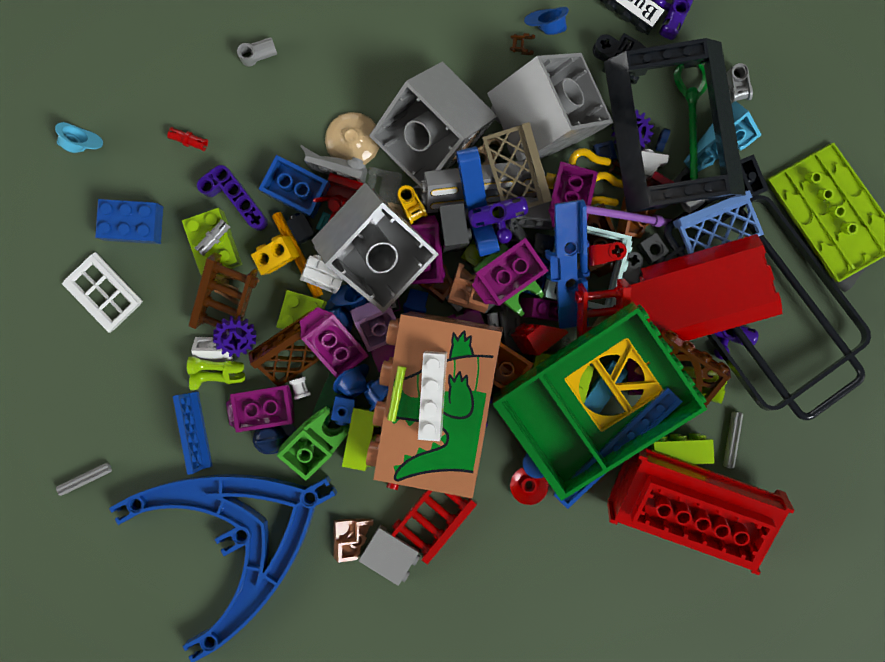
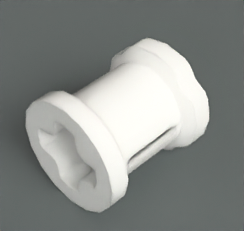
[289,377,311,400]

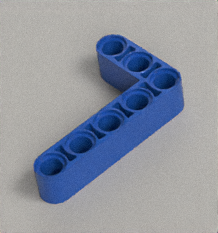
[456,146,500,257]

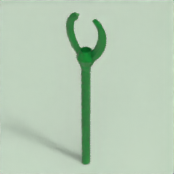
[674,64,707,180]

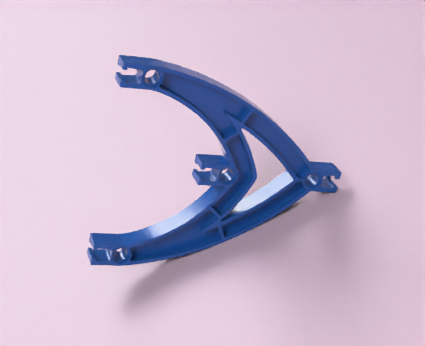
[109,474,337,662]

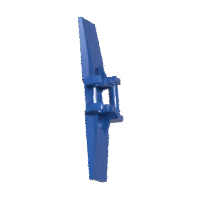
[545,199,590,329]

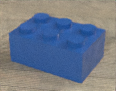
[259,155,331,219]
[95,199,163,244]

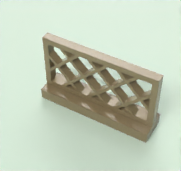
[482,122,552,210]

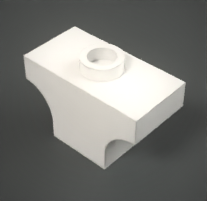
[642,149,669,179]

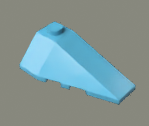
[684,101,761,172]

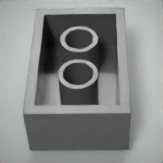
[437,203,472,254]

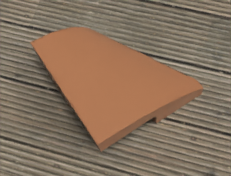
[447,263,489,313]
[334,519,373,563]

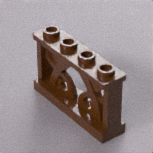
[635,328,731,408]

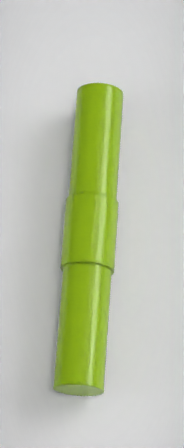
[387,366,406,422]

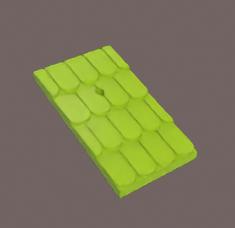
[766,143,885,282]

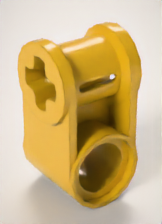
[397,185,428,225]

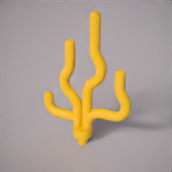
[545,148,623,206]

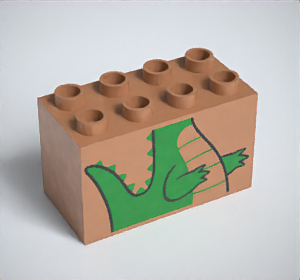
[366,311,503,499]

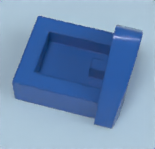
[403,289,428,314]

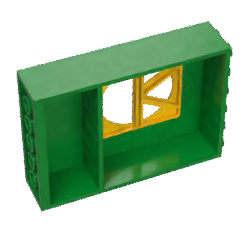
[492,302,707,501]

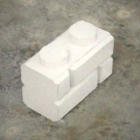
[300,255,343,294]

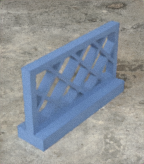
[673,190,764,254]

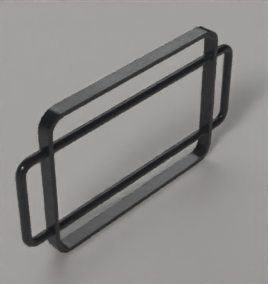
[662,195,871,420]

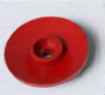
[510,467,549,505]

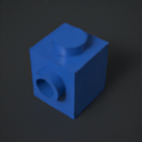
[331,394,357,426]

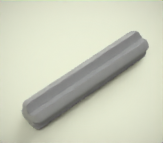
[723,411,743,468]
[56,463,112,496]

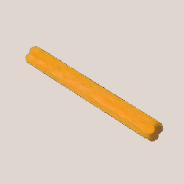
[272,212,323,298]

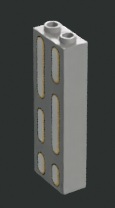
[421,160,545,213]

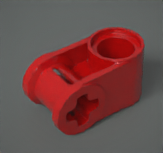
[587,242,627,266]

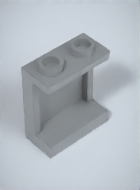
[359,524,420,586]

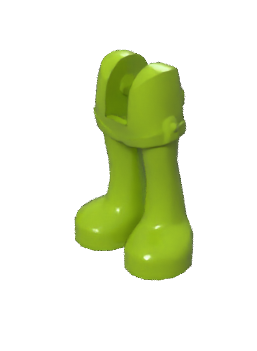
[187,357,245,390]

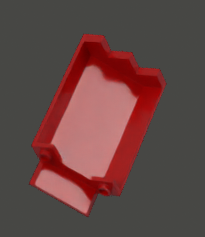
[630,234,783,346]

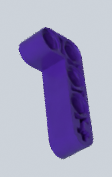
[197,165,268,231]

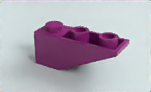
[519,298,558,322]

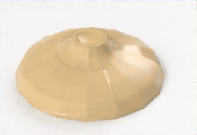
[325,112,380,165]

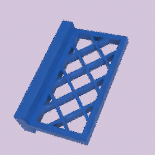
[173,392,213,475]

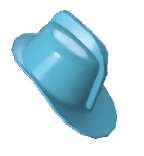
[55,122,103,153]

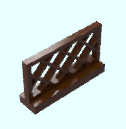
[249,310,320,387]

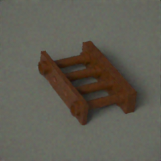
[188,252,258,339]

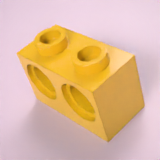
[251,235,300,275]

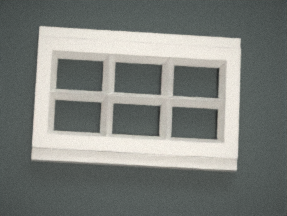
[62,252,143,333]

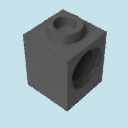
[636,233,669,264]

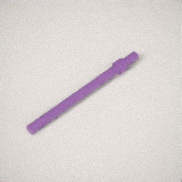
[586,205,672,227]

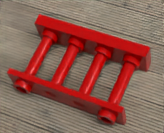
[575,278,631,357]
[391,490,477,565]

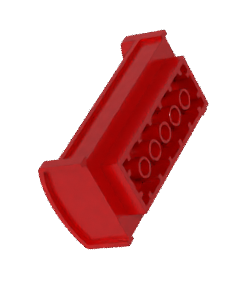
[607,448,795,575]

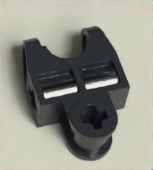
[592,33,646,84]

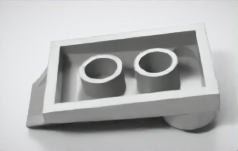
[300,145,368,183]

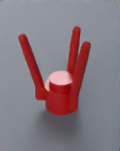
[313,195,347,223]

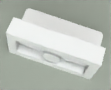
[191,337,233,362]

